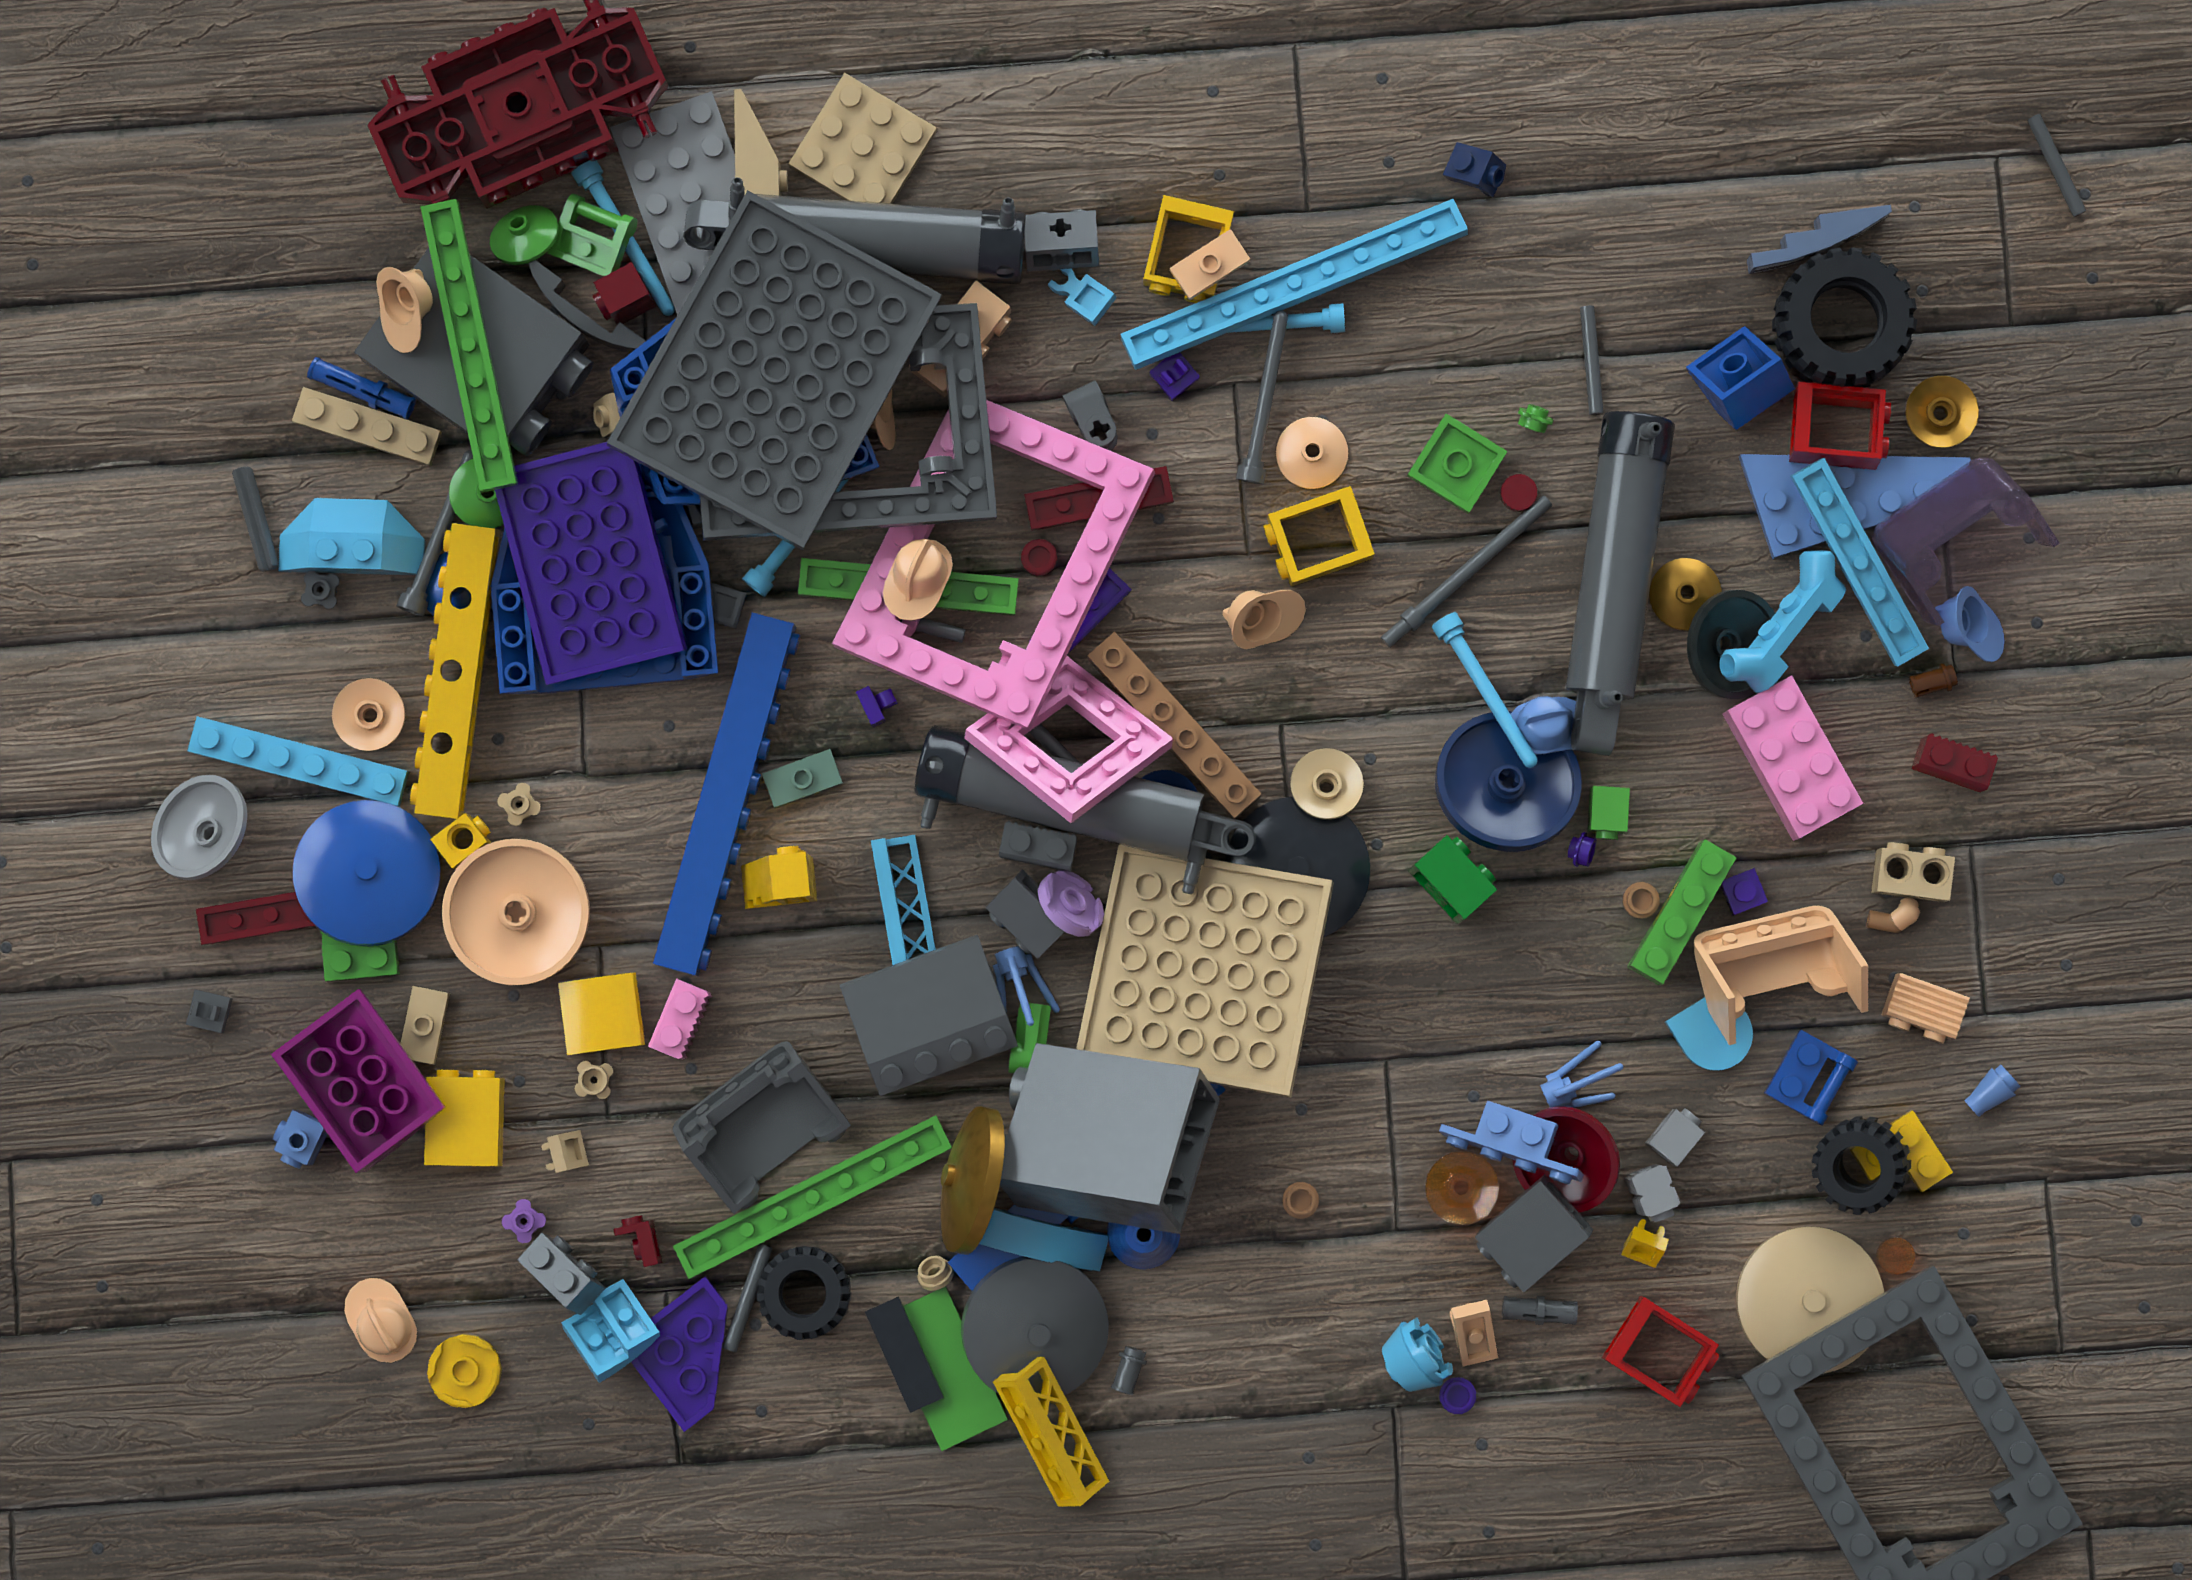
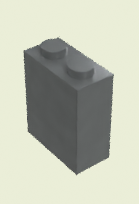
[1475,1174,1594,1293]

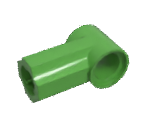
[1008,1003,1051,1073]

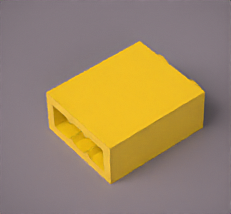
[424,1070,505,1166]

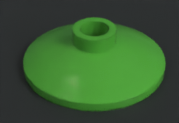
[490,205,559,265]
[449,459,504,529]

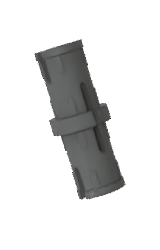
[1502,1296,1578,1325]

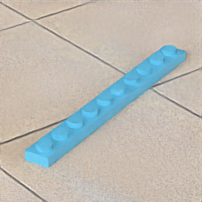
[1120,199,1468,370]

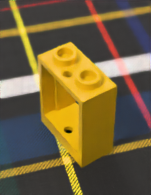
[1143,195,1234,303]
[1263,486,1375,587]

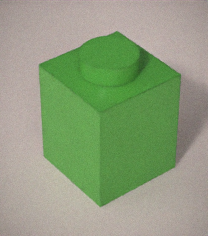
[1587,786,1630,840]

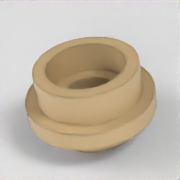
[917,1256,954,1291]

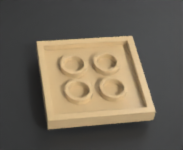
[788,73,937,204]

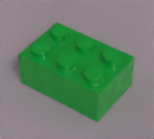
[1408,835,1497,924]

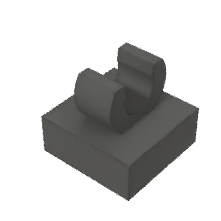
[186,989,233,1034]

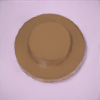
[1623,882,1660,919]
[1282,1182,1319,1219]

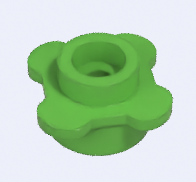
[1518,404,1554,433]

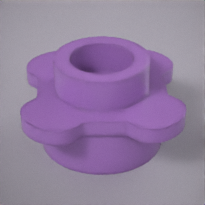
[502,1199,546,1243]

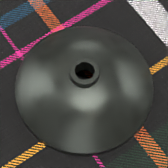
[1687,590,1781,699]

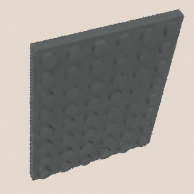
[607,190,942,550]

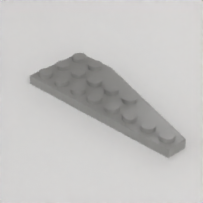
[610,91,735,316]

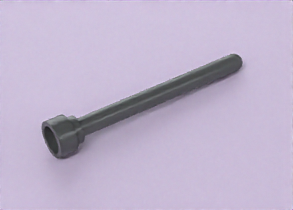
[1236,311,1288,485]
[396,450,473,617]

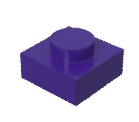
[1721,868,1768,916]

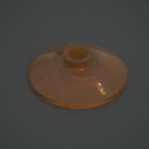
[1425,1151,1499,1225]

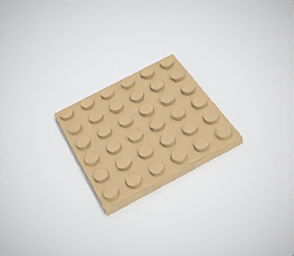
[1076,845,1334,1098]

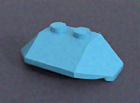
[278,498,425,575]

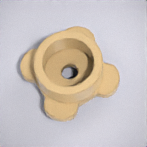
[498,783,541,826]
[575,1061,613,1099]

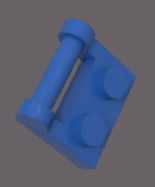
[1764,1030,1858,1126]

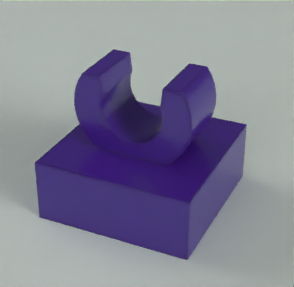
[1149,352,1200,401]
[856,686,898,728]

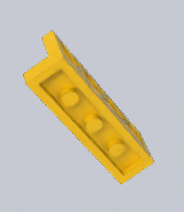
[993,1357,1110,1507]

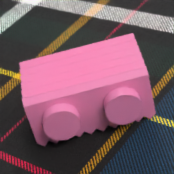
[648,979,712,1060]

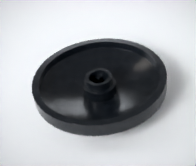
[1225,797,1370,938]

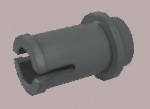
[1111,1346,1147,1395]

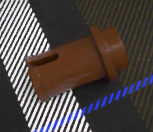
[1908,663,1958,698]

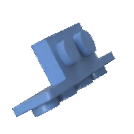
[1439,1100,1584,1185]

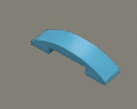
[979,1208,1108,1271]

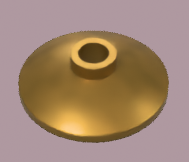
[1905,376,1979,448]
[1649,558,1722,631]

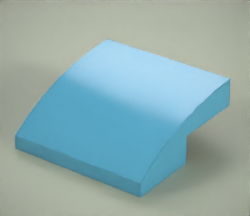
[561,1279,660,1383]

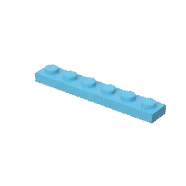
[1790,458,1929,667]
[187,716,409,807]

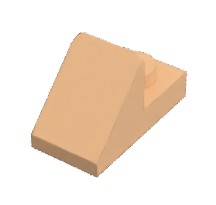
[1450,1300,1498,1367]

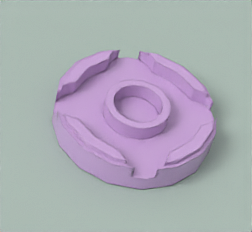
[1038,870,1104,937]

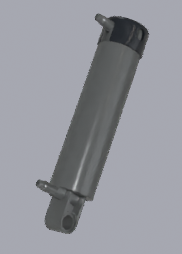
[683,177,1026,284]
[1565,411,1675,756]
[914,725,1256,895]

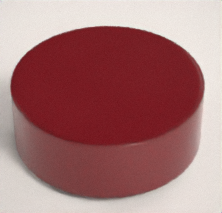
[1500,474,1537,512]
[1021,539,1057,576]

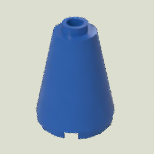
[1107,1222,1180,1269]

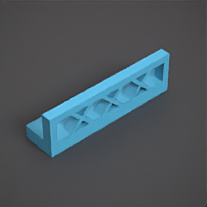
[871,835,936,965]

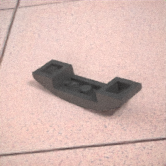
[529,260,646,353]

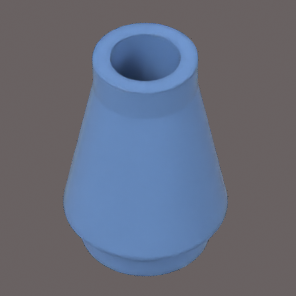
[1964,1065,2021,1117]

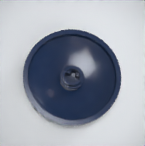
[1435,711,1582,852]

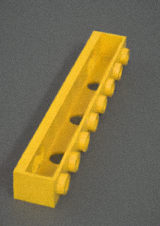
[410,523,501,819]

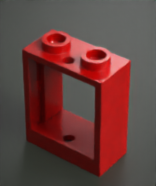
[1789,382,1891,470]
[1601,1296,1719,1407]

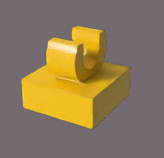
[1621,1219,1669,1268]

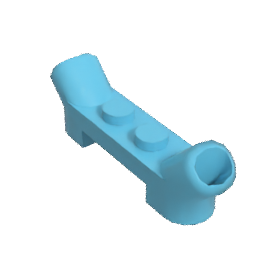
[1720,550,1846,693]

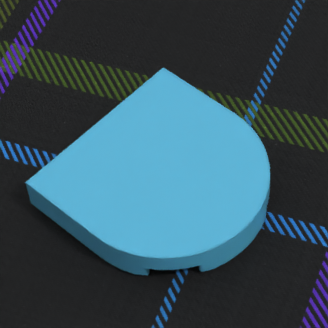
[1665,997,1753,1070]

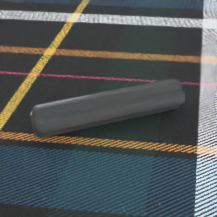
[232,466,279,572]

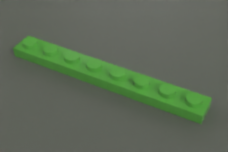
[421,199,518,493]
[673,1115,952,1279]

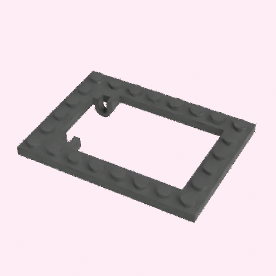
[699,303,997,541]
[1741,1265,2083,1580]

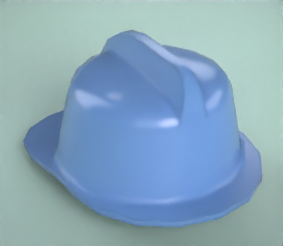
[1933,586,2005,662]
[1511,696,1576,755]

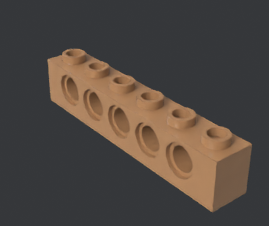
[1087,631,1261,819]

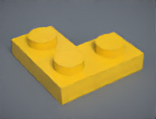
[1850,1110,1953,1192]

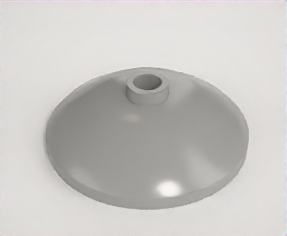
[151,775,247,880]

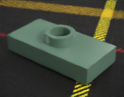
[762,749,843,809]

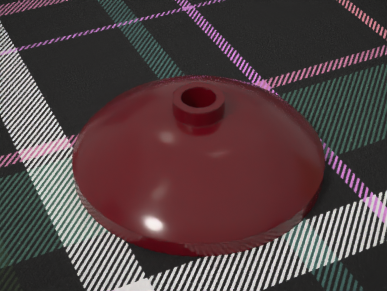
[1512,1107,1620,1212]

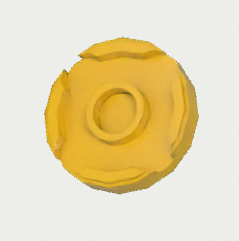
[427,1334,502,1408]

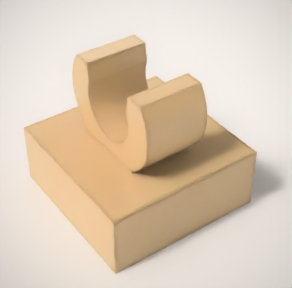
[541,1130,589,1173]

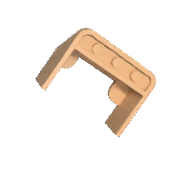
[1694,906,1868,1045]

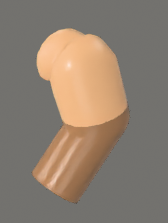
[1866,897,1920,933]

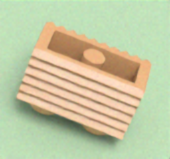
[1881,973,1970,1044]

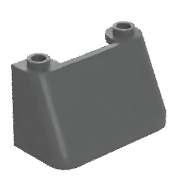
[673,1041,851,1214]

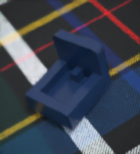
[1443,142,1506,197]

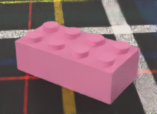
[1722,675,1863,841]

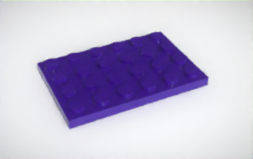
[495,442,687,685]

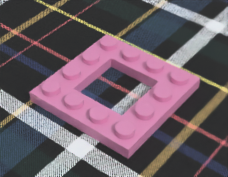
[965,656,1173,823]

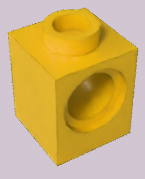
[430,813,491,870]

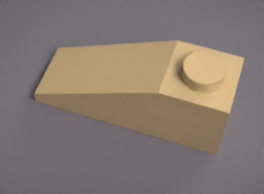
[734,89,788,196]

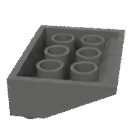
[839,934,1018,1096]

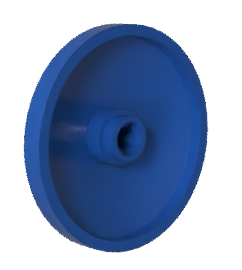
[293,800,441,946]

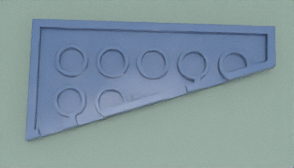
[1738,454,1981,559]

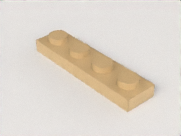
[292,387,442,466]

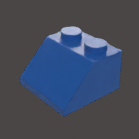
[1686,326,1795,430]

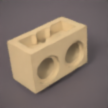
[1871,842,1955,902]

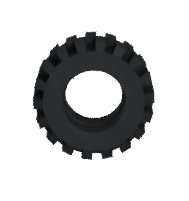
[1812,1116,1911,1215]
[757,1246,852,1340]

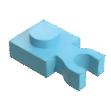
[1048,268,1117,326]

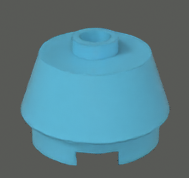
[1382,1317,1453,1392]

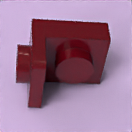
[613,1215,663,1267]

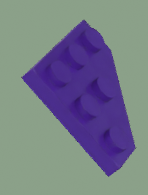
[631,1276,728,1432]

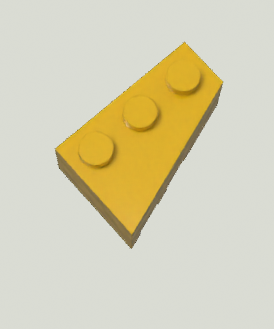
[741,846,818,909]

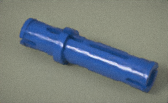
[307,357,416,419]

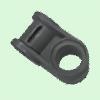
[1062,380,1118,451]

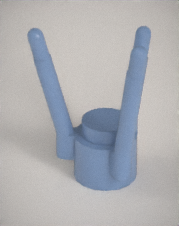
[993,946,1060,1026]
[1540,1041,1623,1108]

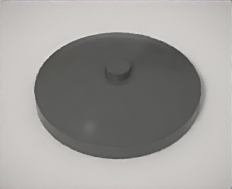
[961,1256,1109,1401]

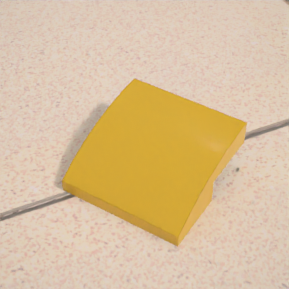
[558,972,645,1055]

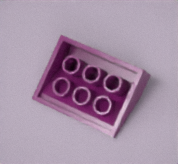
[271,989,446,1173]

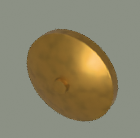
[941,1106,1005,1255]

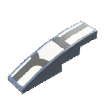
[1747,205,1892,274]

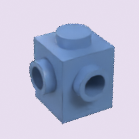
[273,1110,327,1169]

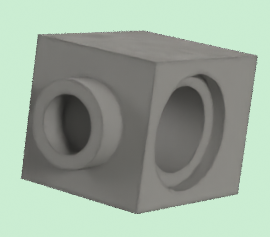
[1645,1108,1705,1167]

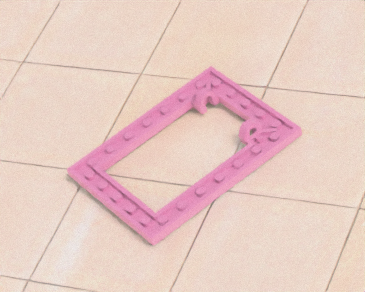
[832,400,1155,731]

